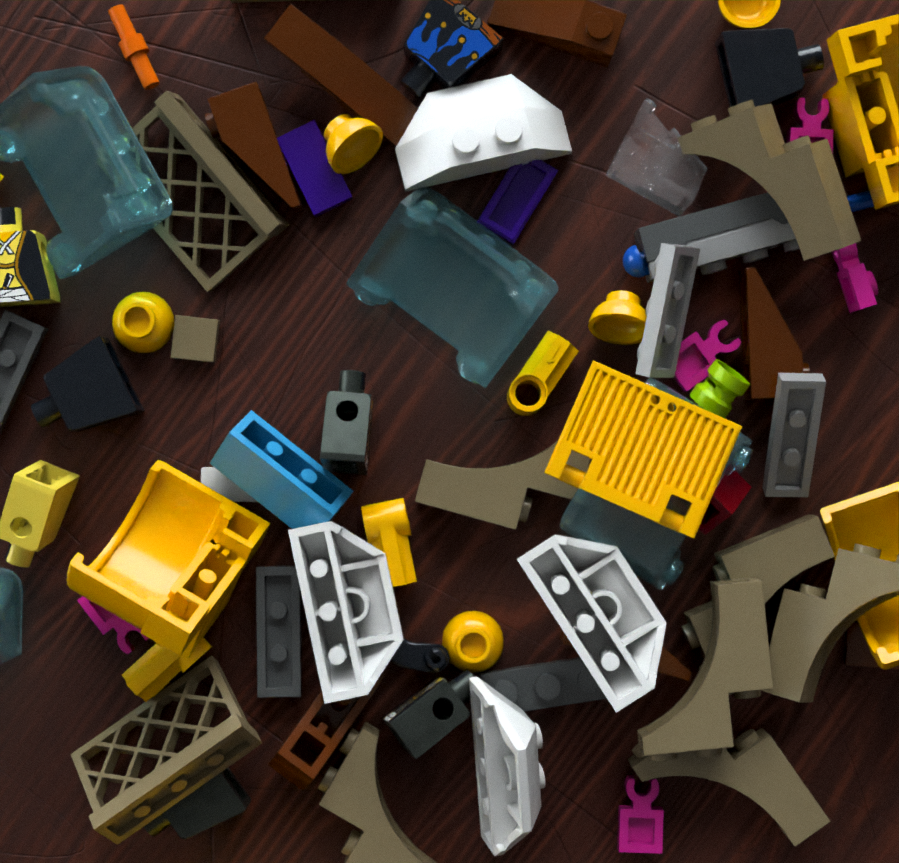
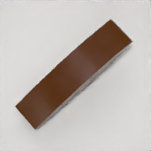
[264,4,418,148]

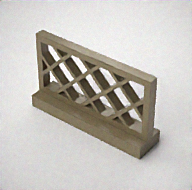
[97,90,289,292]
[71,655,262,845]

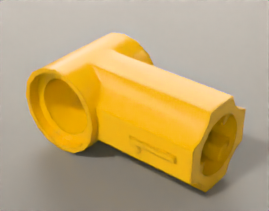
[507,330,579,416]
[361,498,417,587]
[122,637,212,702]

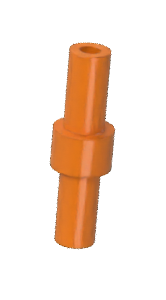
[108,4,160,90]

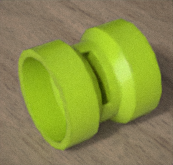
[689,359,751,418]

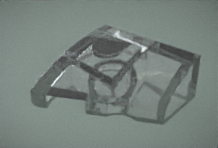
[606,98,708,217]

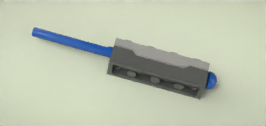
[622,190,874,283]

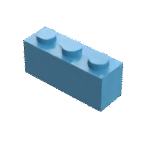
[210,410,354,529]

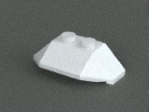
[395,74,572,192]
[288,521,404,704]
[517,534,667,713]
[469,676,545,856]

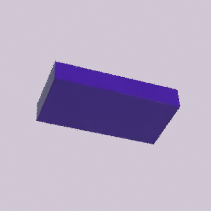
[277,120,353,217]
[477,159,558,245]

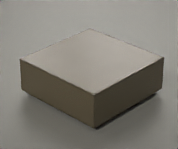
[170,315,220,363]

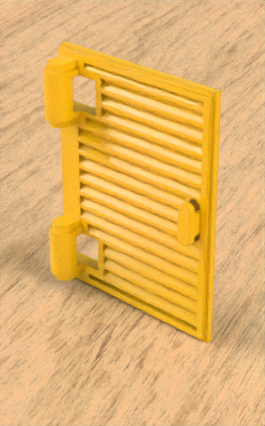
[544,360,742,539]

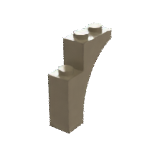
[678,100,861,261]
[415,441,590,530]
[681,514,835,695]
[761,543,899,703]
[637,577,773,761]
[317,722,438,863]
[627,728,831,846]

